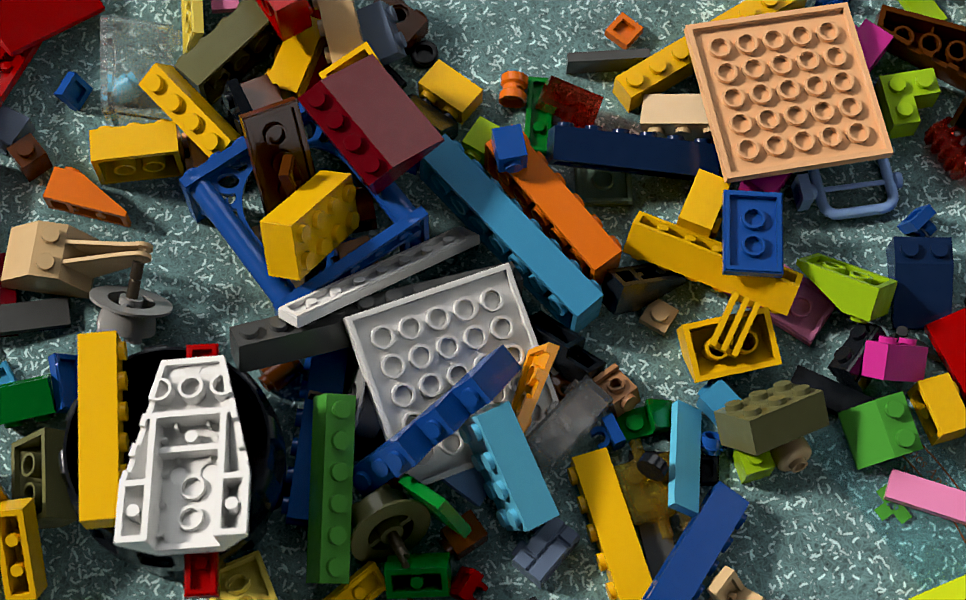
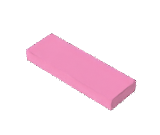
[884,469,966,525]

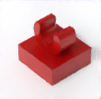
[450,566,488,600]

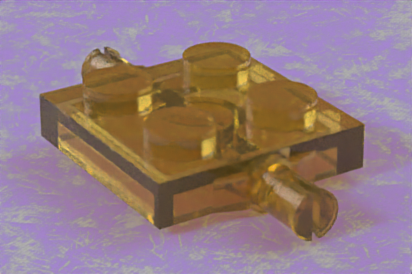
[614,439,680,540]

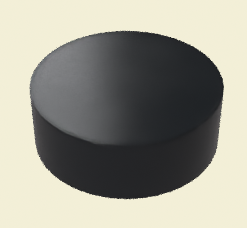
[411,40,438,68]
[636,453,669,481]

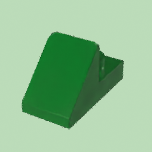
[615,399,672,444]

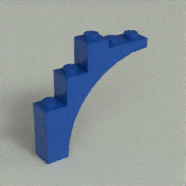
[353,345,522,498]

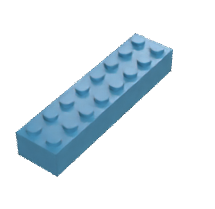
[420,133,604,334]

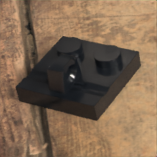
[221,78,253,136]

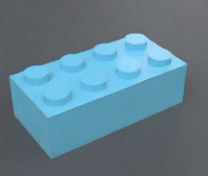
[458,401,560,531]

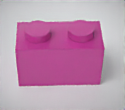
[861,335,929,382]

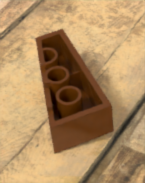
[874,4,966,93]

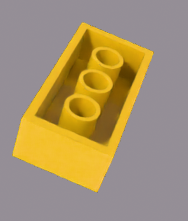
[259,170,360,281]

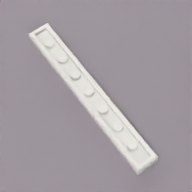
[278,226,480,328]

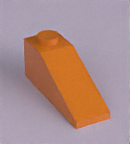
[43,166,132,228]

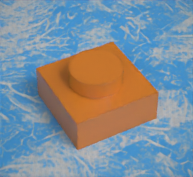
[604,12,644,50]

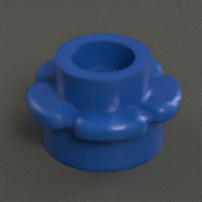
[701,431,727,456]

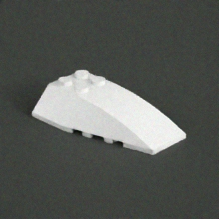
[114,355,251,556]

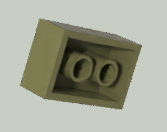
[714,380,830,456]

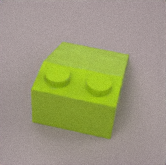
[796,253,898,324]

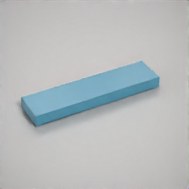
[668,400,702,518]

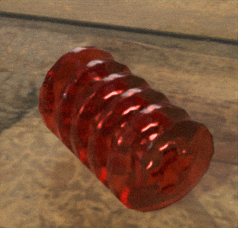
[923,116,966,181]

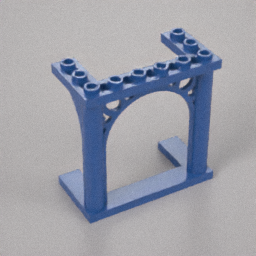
[179,102,429,316]

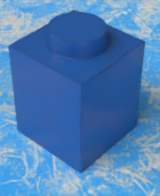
[491,124,528,173]

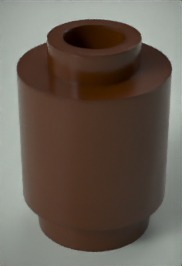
[258,360,304,393]

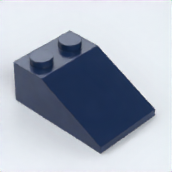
[886,236,954,330]

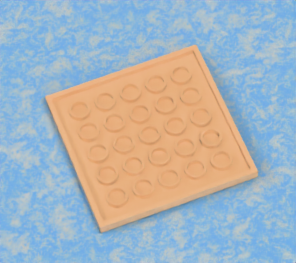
[684,2,894,183]

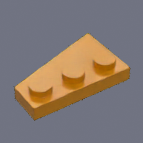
[511,342,560,433]

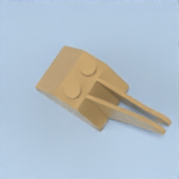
[0,220,154,299]

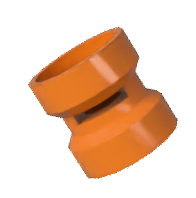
[499,71,529,108]

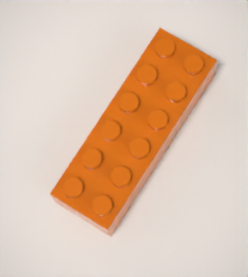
[484,131,622,285]

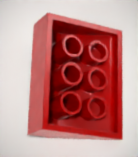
[0,0,105,57]

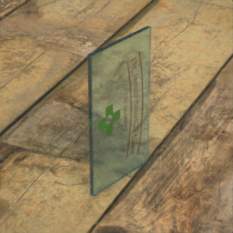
[808,384,966,592]

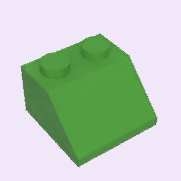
[837,391,924,470]

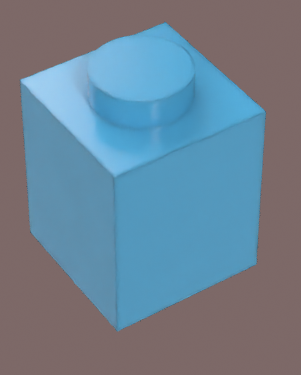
[696,378,742,427]

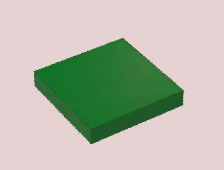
[398,473,472,538]

